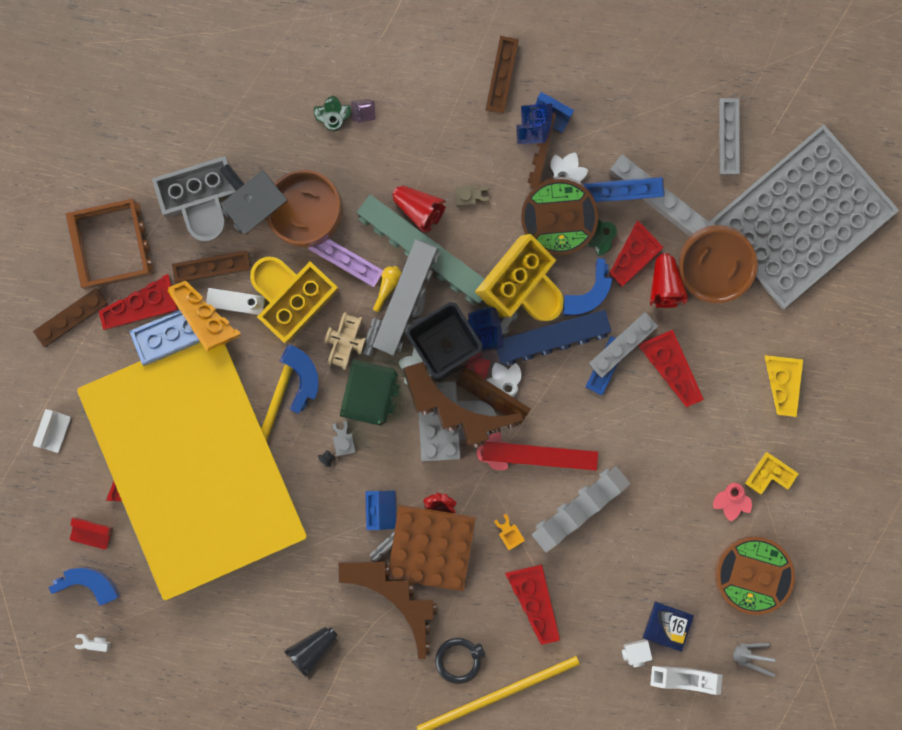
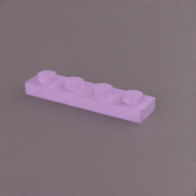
[308,239,383,288]

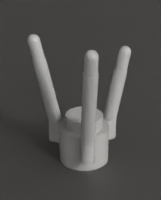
[733,643,776,677]

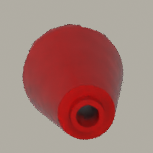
[392,185,446,233]
[649,253,688,308]

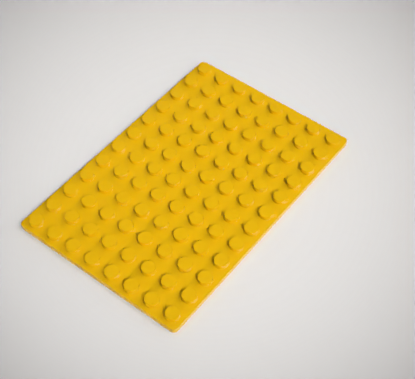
[77,343,307,600]

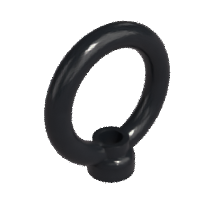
[435,638,486,684]

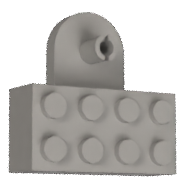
[152,156,236,242]
[419,382,496,461]

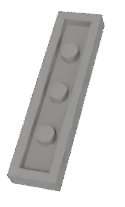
[719,98,740,175]
[589,312,658,378]

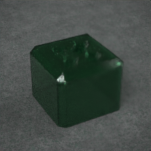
[339,359,401,427]

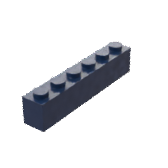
[495,310,612,366]

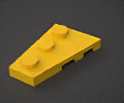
[764,355,803,417]

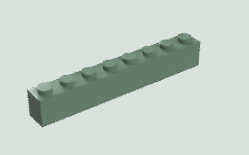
[356,194,484,305]

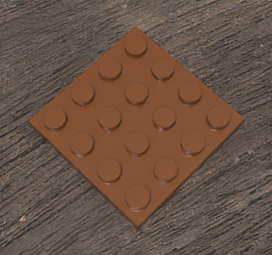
[387,505,476,592]

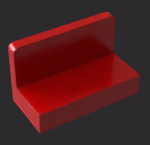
[69,518,113,550]

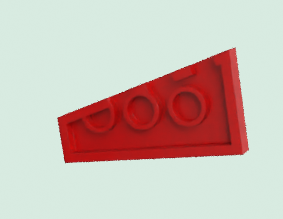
[98,274,178,331]
[638,330,704,407]
[504,564,561,645]

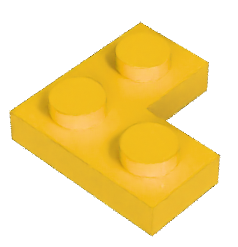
[744,452,799,495]

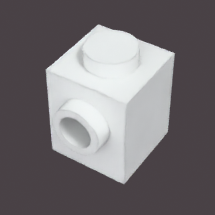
[621,639,652,667]

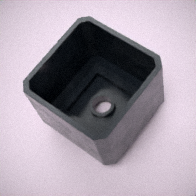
[406,302,484,381]

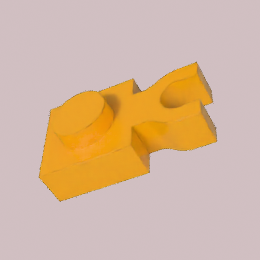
[494,514,525,551]

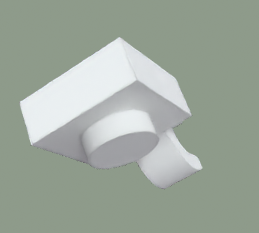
[75,634,111,652]

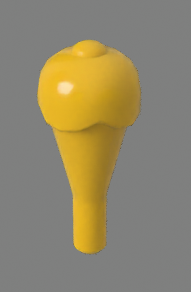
[373,266,402,312]

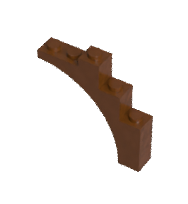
[403,362,523,448]
[338,561,437,659]

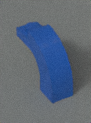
[563,258,612,316]
[279,344,318,414]
[48,567,121,606]

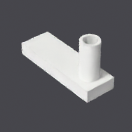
[206,288,265,315]

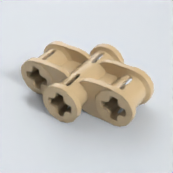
[324,312,366,370]

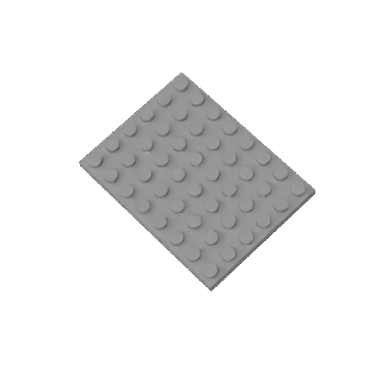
[709,124,899,309]

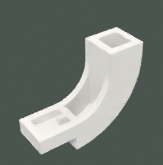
[651,666,723,695]

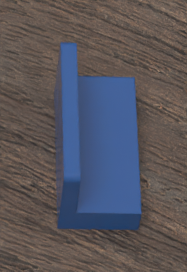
[531,92,574,133]
[365,491,396,530]

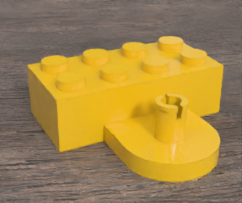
[475,234,564,321]
[250,257,339,345]

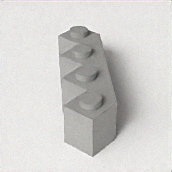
[531,466,630,552]

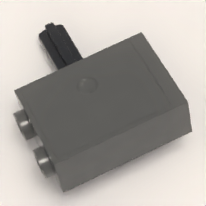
[220,164,288,235]

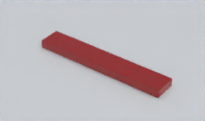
[482,441,598,471]

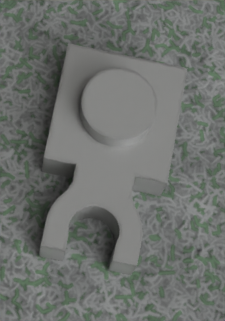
[333,421,356,456]

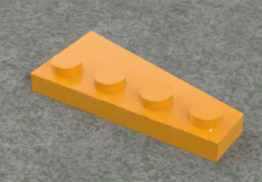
[168,281,241,351]

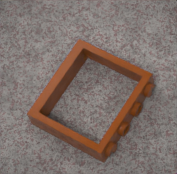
[65,198,154,290]

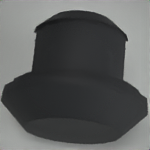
[318,450,335,467]

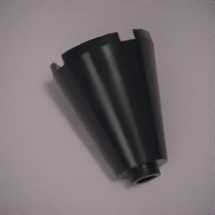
[284,627,338,680]

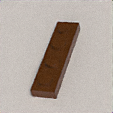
[485,36,519,114]
[527,112,556,189]
[172,250,251,283]
[33,288,108,347]
[456,368,531,425]

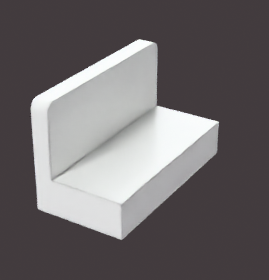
[33,409,71,453]

